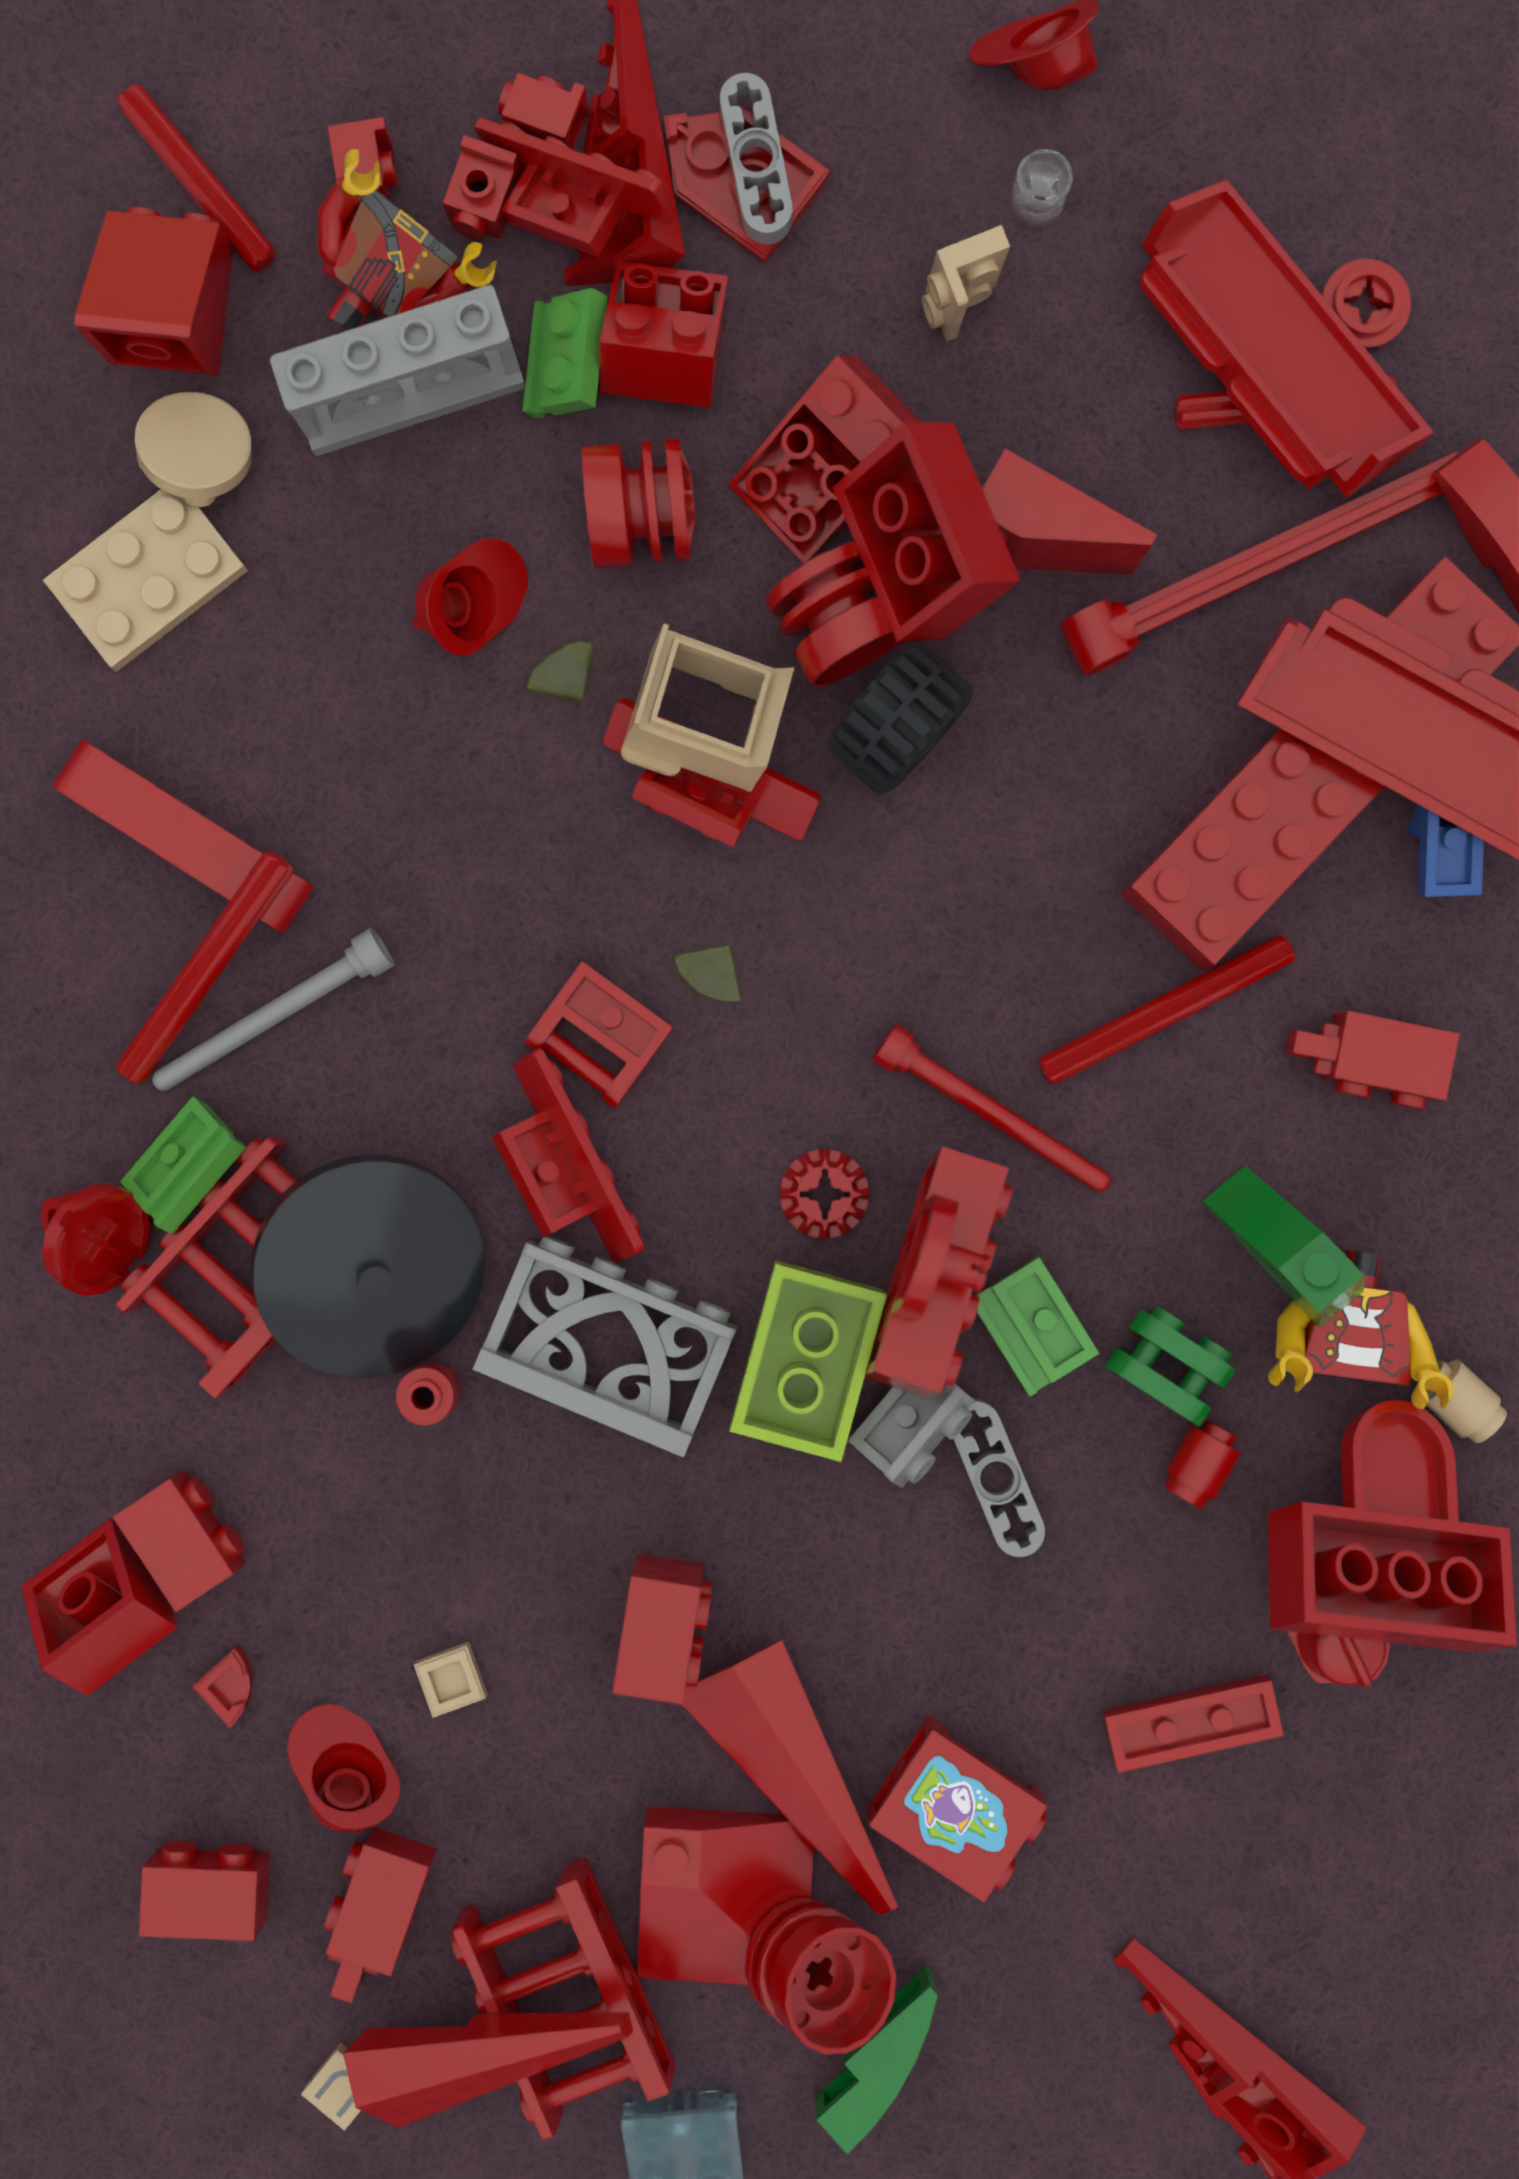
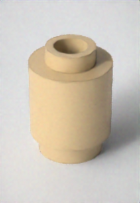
[1426,1359,1507,1443]

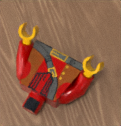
[318,149,497,331]

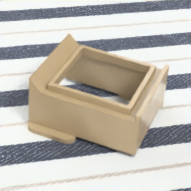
[621,624,795,792]

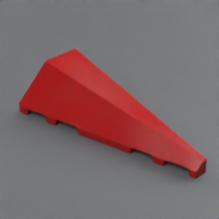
[563,0,685,286]
[679,1640,898,1915]
[1113,1938,1367,2179]
[343,2012,633,2127]

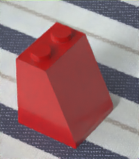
[74,207,234,376]

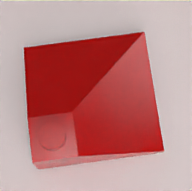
[637,1806,814,1985]

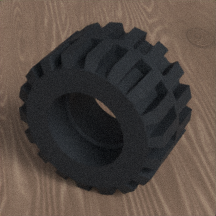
[827,641,974,796]

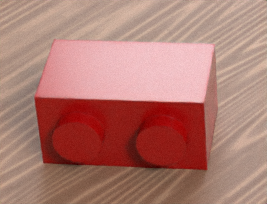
[113,1470,246,1612]
[139,1841,270,1941]

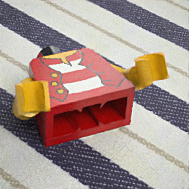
[1268,1250,1454,1409]

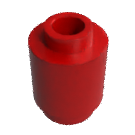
[396,1362,461,1426]
[1163,1420,1242,1509]

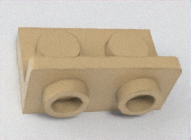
[922,225,1010,342]

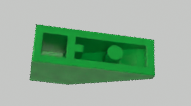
[1202,1166,1364,1328]

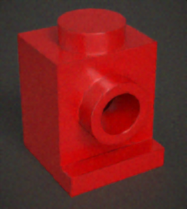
[498,73,589,150]
[327,117,398,201]
[443,135,522,240]

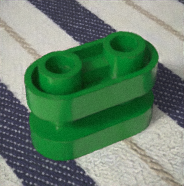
[1104,1306,1236,1427]

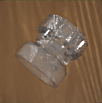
[1010,149,1073,227]

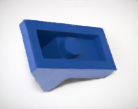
[1408,804,1484,897]

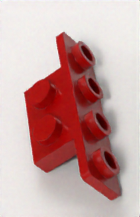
[473,117,676,257]
[603,698,821,847]
[491,1048,645,1263]

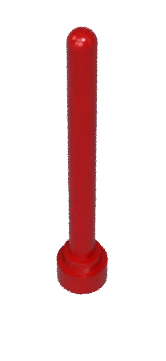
[872,1023,1111,1192]

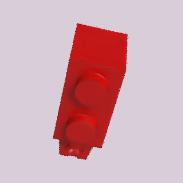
[1285,1011,1460,1110]
[324,1827,437,2003]

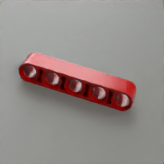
[52,739,315,934]

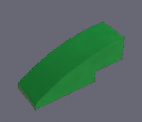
[815,1966,938,2154]

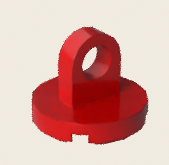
[40,1183,151,1296]

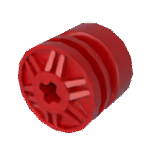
[582,438,696,569]
[765,541,902,688]
[745,1898,896,2054]

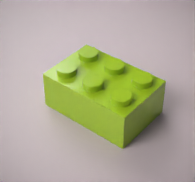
[730,1260,887,1462]

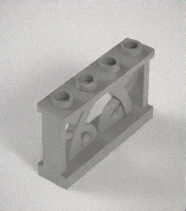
[270,285,525,456]
[472,1236,737,1458]

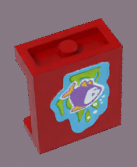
[866,1715,1048,1903]

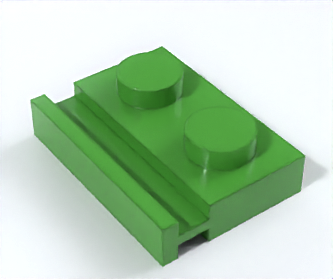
[522,288,608,418]
[120,1096,246,1234]
[975,1256,1100,1397]

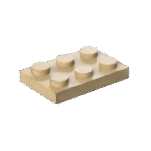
[43,489,248,672]

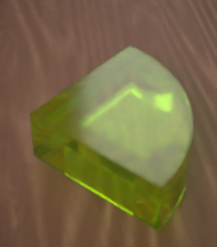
[527,642,593,701]
[674,945,740,1002]

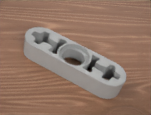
[720,73,792,245]
[953,1398,1045,1557]

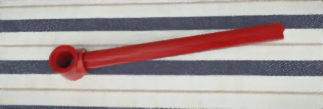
[1059,452,1457,677]

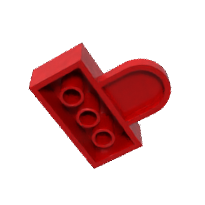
[864,1146,1013,1398]
[1268,1400,1517,1652]

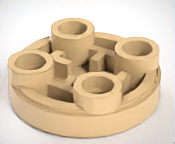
[135,392,252,507]

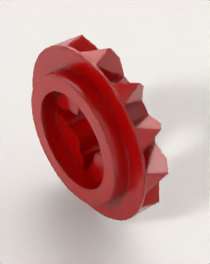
[1322,259,1411,349]
[780,1149,870,1239]

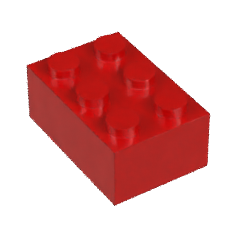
[832,422,1021,643]

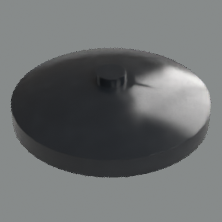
[251,1155,485,1378]

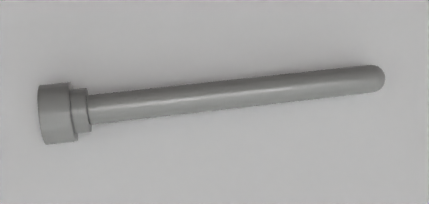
[152,927,395,1091]

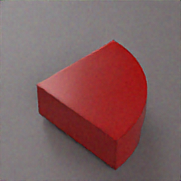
[192,1645,252,1728]

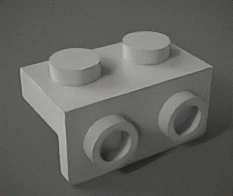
[848,1384,975,1488]

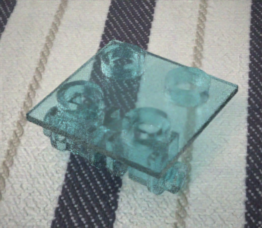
[620,2088,744,2179]

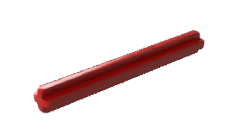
[116,851,293,1084]
[1038,936,1295,1084]

